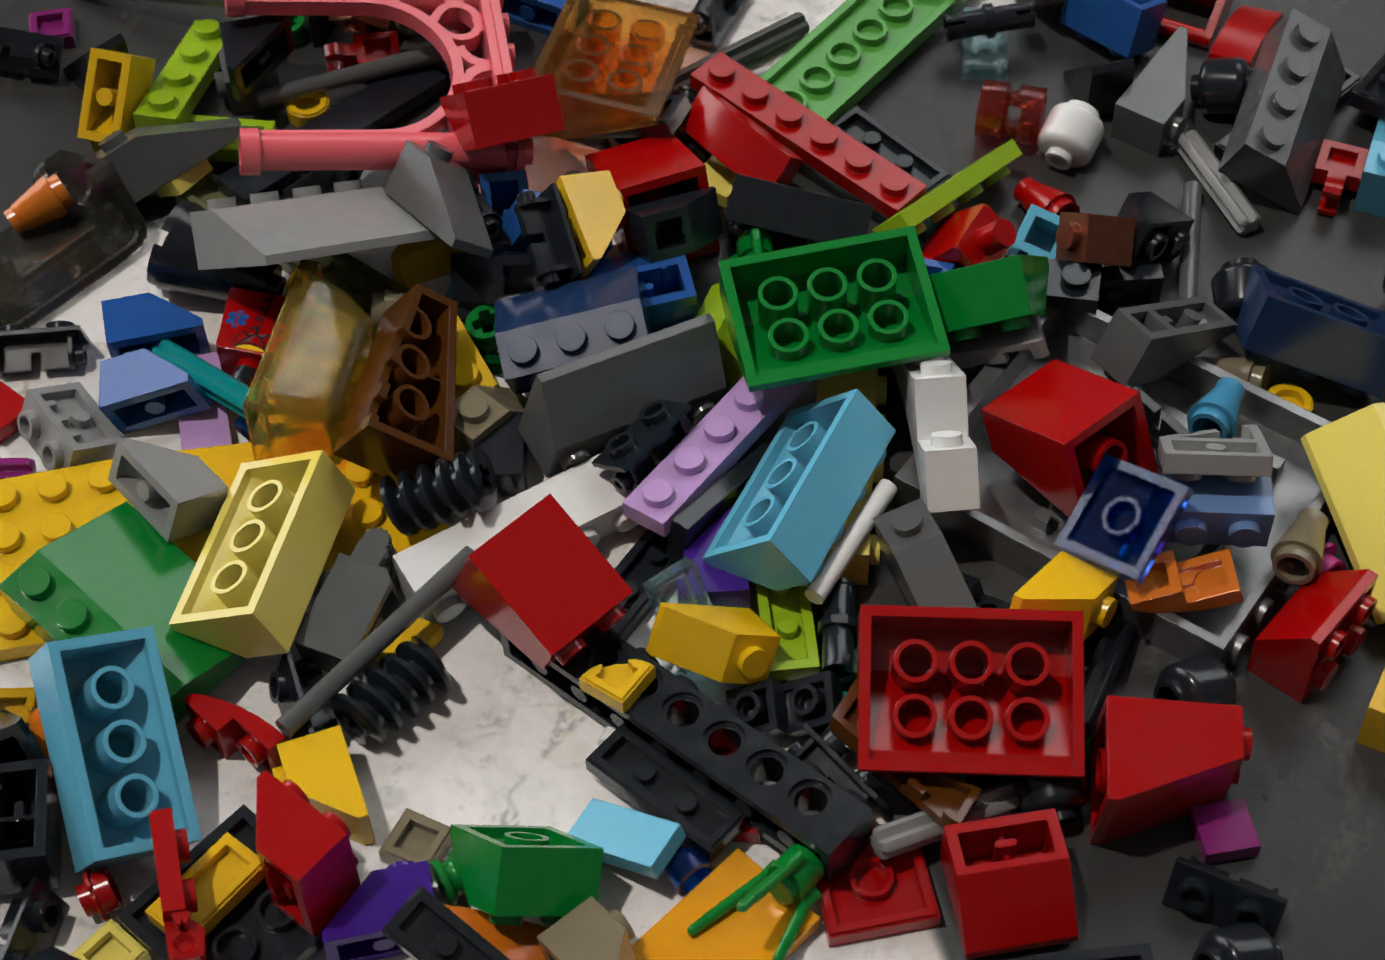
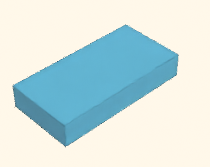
[568,798,686,879]

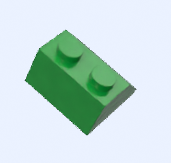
[929,254,1049,342]
[450,824,604,926]

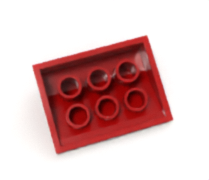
[857,604,1085,779]

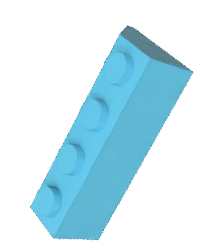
[702,388,896,591]
[28,626,202,874]

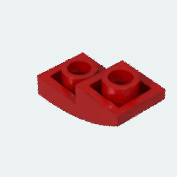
[1208,5,1283,68]
[183,693,287,774]

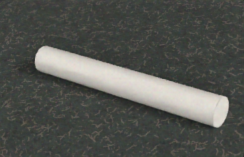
[805,479,897,605]

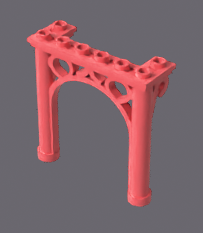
[224,0,534,193]

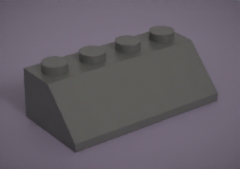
[1218,8,1346,214]
[518,313,727,477]

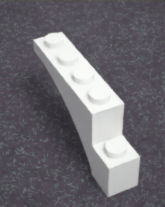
[891,355,980,513]

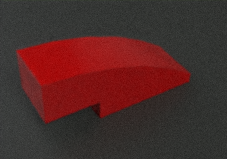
[680,86,805,186]

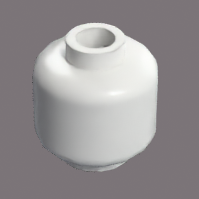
[1037,100,1105,170]

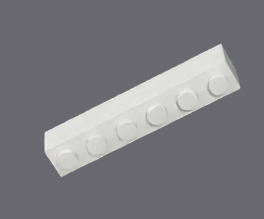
[392,450,661,623]

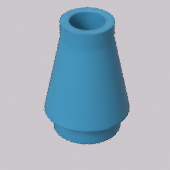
[1187,377,1245,439]

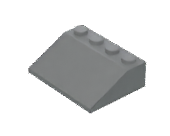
[189,179,438,270]

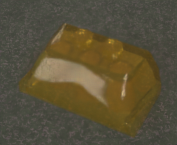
[243,260,375,465]

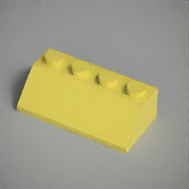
[1301,402,1385,625]
[168,450,356,658]

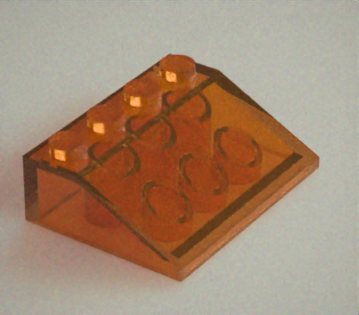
[534,0,701,140]

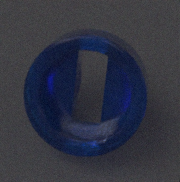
[665,847,715,897]

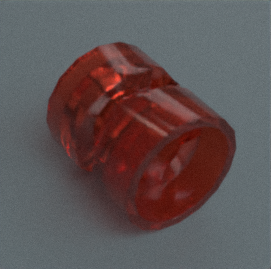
[975,79,1048,146]

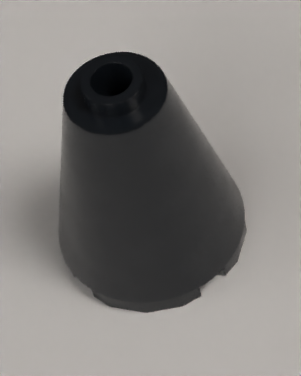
[147,200,287,302]

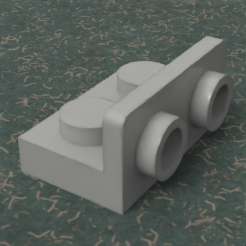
[17,382,124,471]

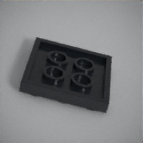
[116,804,330,960]

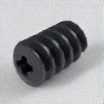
[379,447,498,536]
[330,636,452,745]

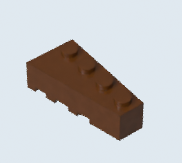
[333,283,458,482]

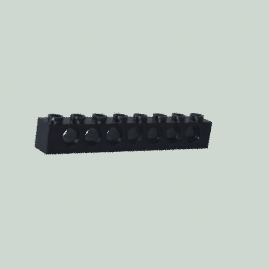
[500,627,873,885]

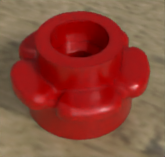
[75,867,124,922]

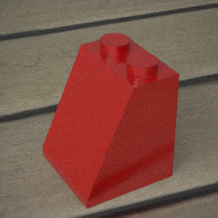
[584,135,720,260]
[981,359,1159,529]
[454,494,634,670]
[1089,695,1253,845]

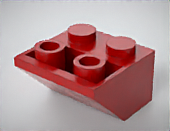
[439,67,566,151]
[1247,569,1378,704]
[256,770,361,937]
[940,808,1079,960]

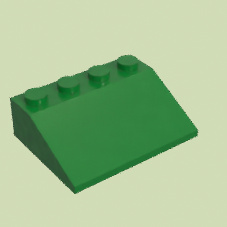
[718,226,950,392]
[0,501,246,725]

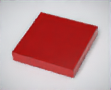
[815,825,941,947]

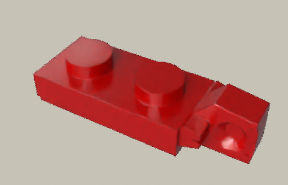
[149,807,206,960]

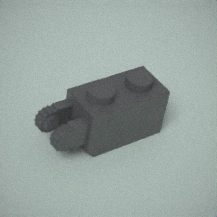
[293,526,401,681]

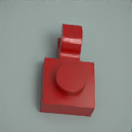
[324,31,401,72]
[1312,139,1369,217]

